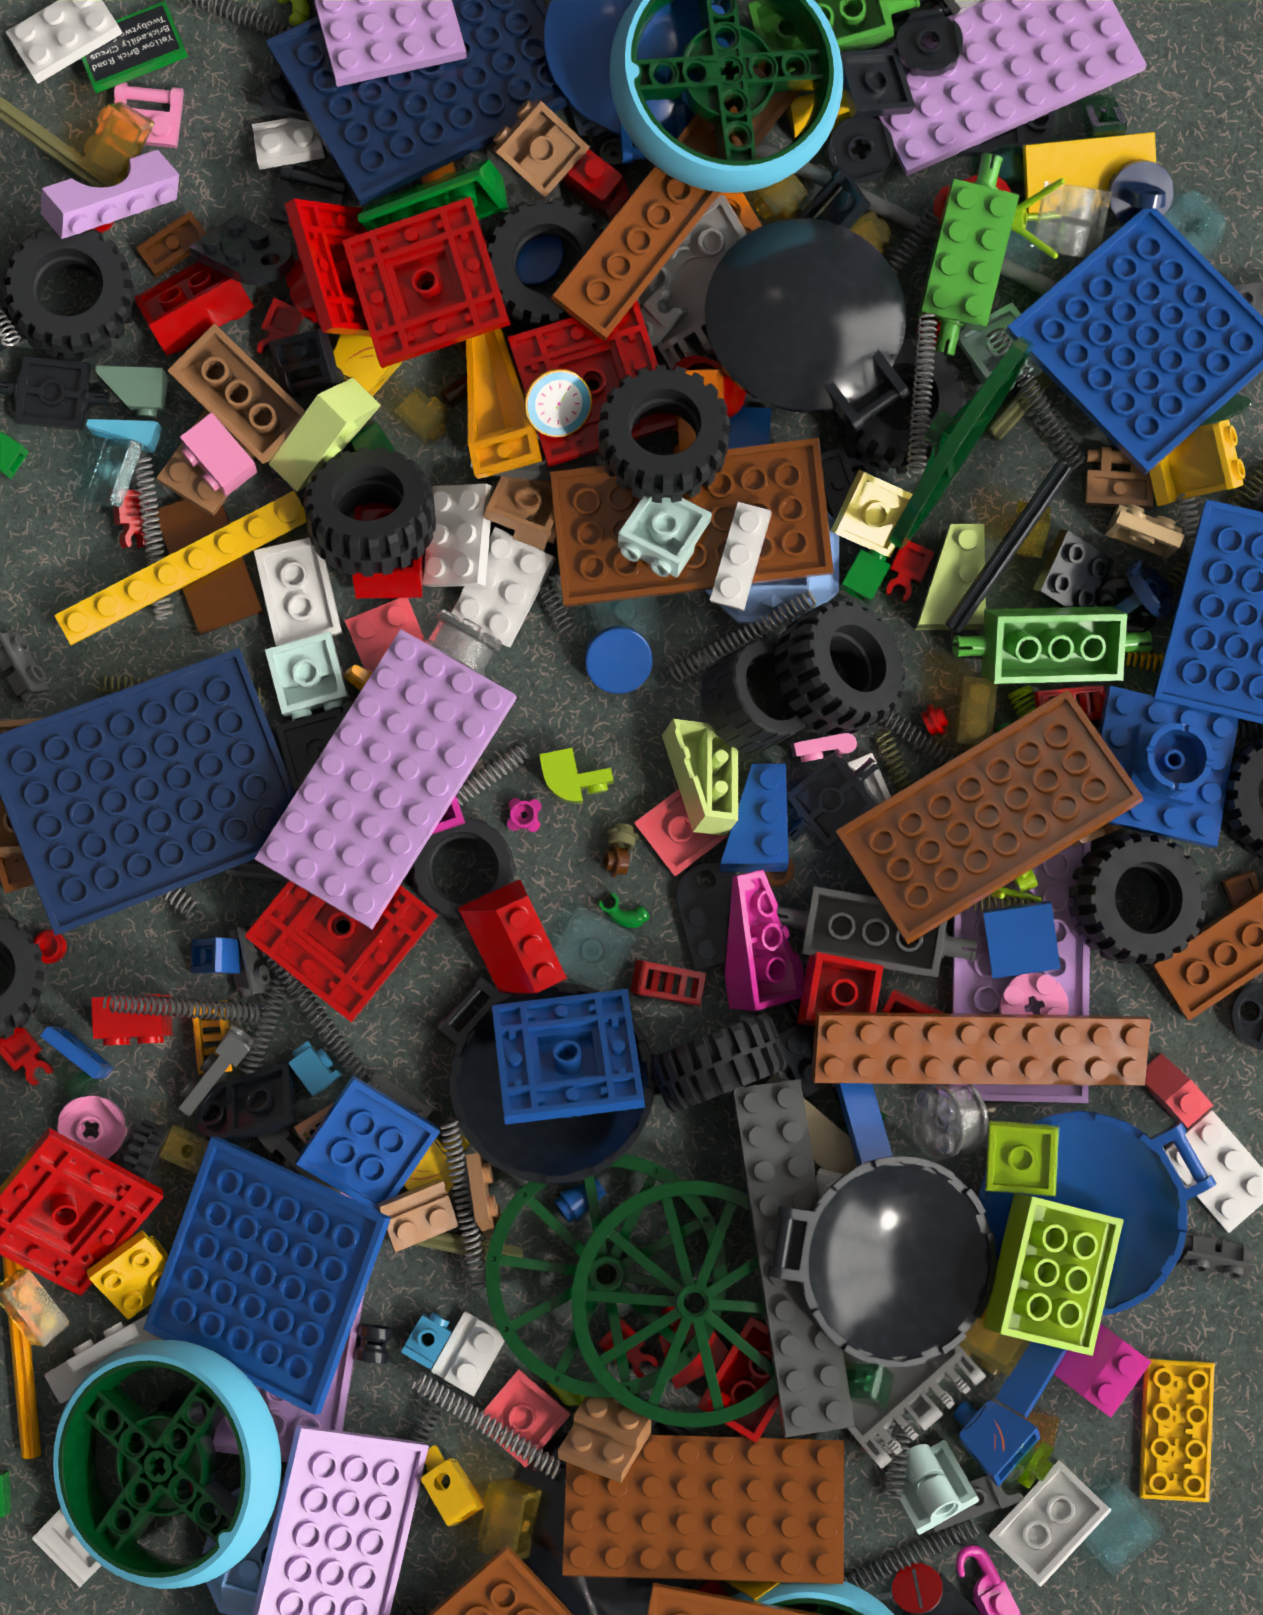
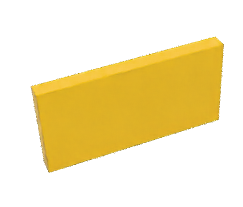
[1023,132,1156,213]
[1139,1358,1215,1502]

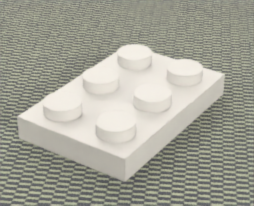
[5,0,122,84]
[423,484,494,587]
[450,527,556,647]
[254,538,343,646]
[1165,1110,1263,1233]
[989,1460,1112,1587]

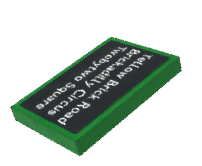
[82,1,188,94]

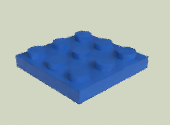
[295,1076,440,1212]

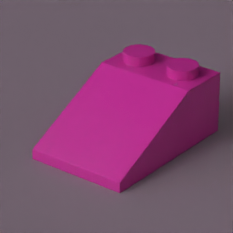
[1022,1323,1151,1417]

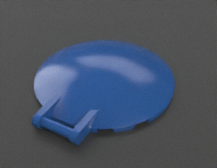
[544,0,740,164]
[979,1111,1217,1316]

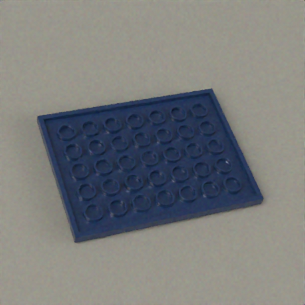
[266,0,570,207]
[0,648,295,936]

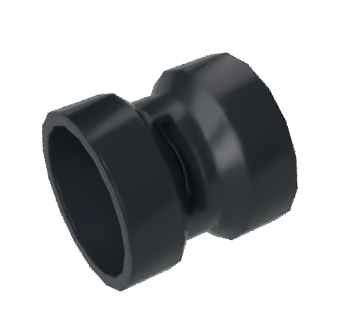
[353,1323,392,1364]

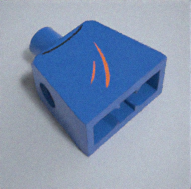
[953,1400,1041,1487]

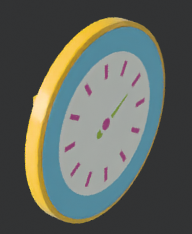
[525,369,592,437]

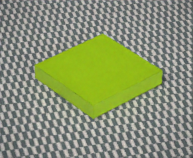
[986,1120,1059,1196]

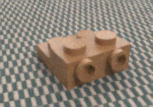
[493,99,590,197]
[484,476,557,551]
[558,1396,651,1483]

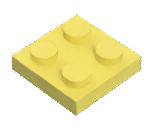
[830,470,913,558]

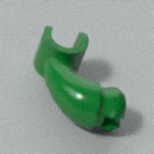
[598,892,650,928]

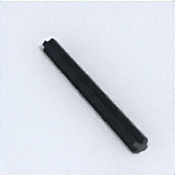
[945,460,1072,633]

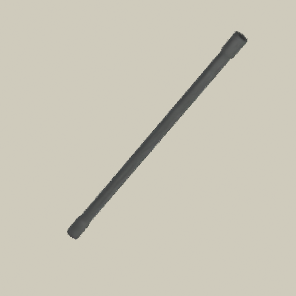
[756,140,1058,297]

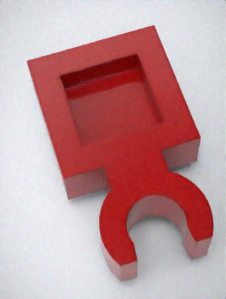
[257,298,304,354]
[112,490,151,548]
[885,541,934,603]
[0,1026,54,1086]
[597,1318,658,1378]

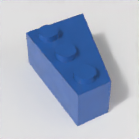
[719,764,789,873]

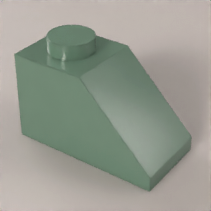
[96,365,168,419]

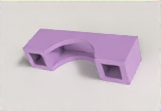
[41,150,179,239]

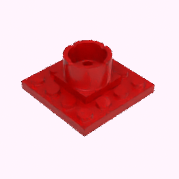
[342,197,511,368]
[284,198,371,337]
[508,300,677,467]
[244,881,439,1023]
[0,1128,164,1296]

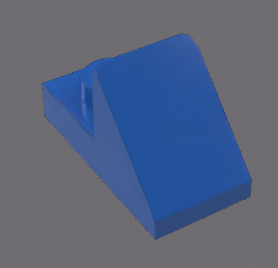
[191,938,242,974]

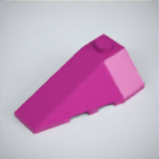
[725,870,804,1011]

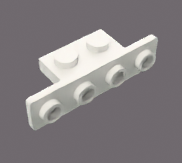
[45,1314,163,1403]

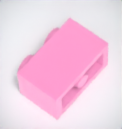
[180,413,257,497]

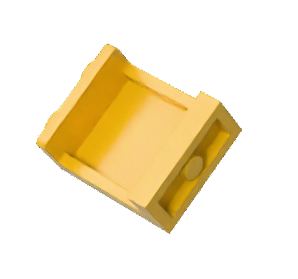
[1149,419,1245,506]

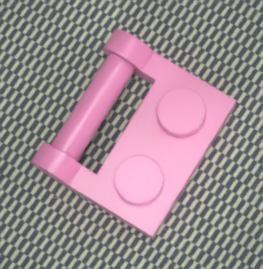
[110,82,184,148]
[790,733,857,762]

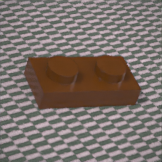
[136,211,207,278]

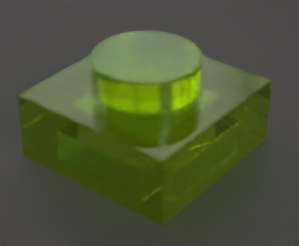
[1017,1441,1054,1489]

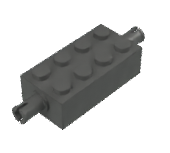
[776,886,978,979]

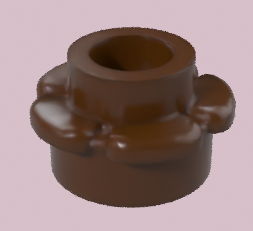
[603,844,629,878]

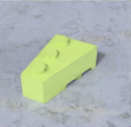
[269,378,381,492]
[915,524,986,630]
[662,718,738,836]

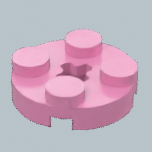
[999,972,1069,1015]
[57,1095,127,1159]

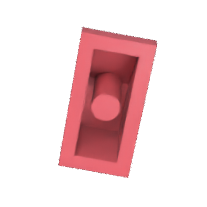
[1145,1053,1214,1128]

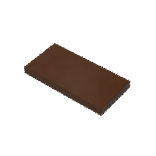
[155,499,263,636]

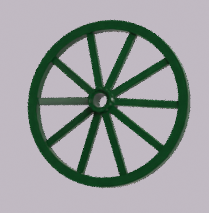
[889,336,1034,549]
[486,1154,727,1398]
[571,1181,777,1427]

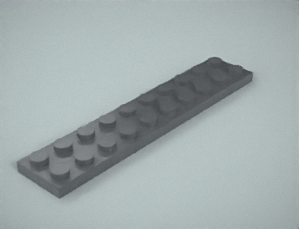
[732,1079,855,1437]

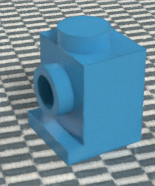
[289,1041,343,1096]
[401,1312,453,1369]

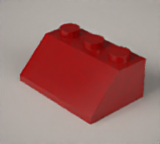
[135,262,254,356]
[458,879,567,993]
[697,1316,779,1443]

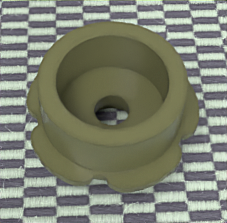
[607,823,639,851]

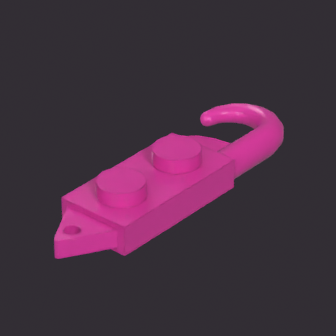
[956,1545,1021,1615]

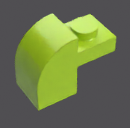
[539,748,614,804]

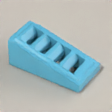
[86,419,162,453]

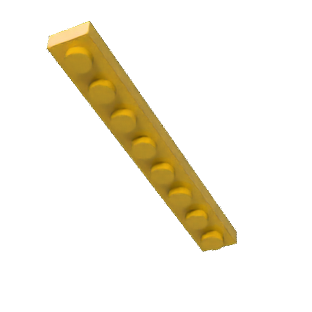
[54,491,307,646]

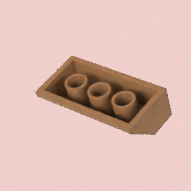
[167,323,306,464]

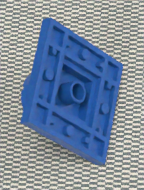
[1099,686,1239,848]
[492,989,645,1125]

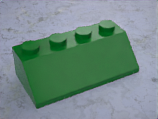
[358,159,508,231]

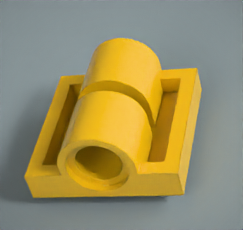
[86,1230,169,1320]

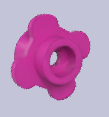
[507,798,542,832]

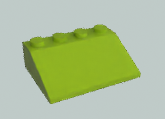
[983,1193,1124,1356]

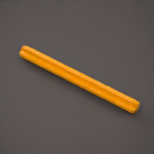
[3,1256,41,1459]

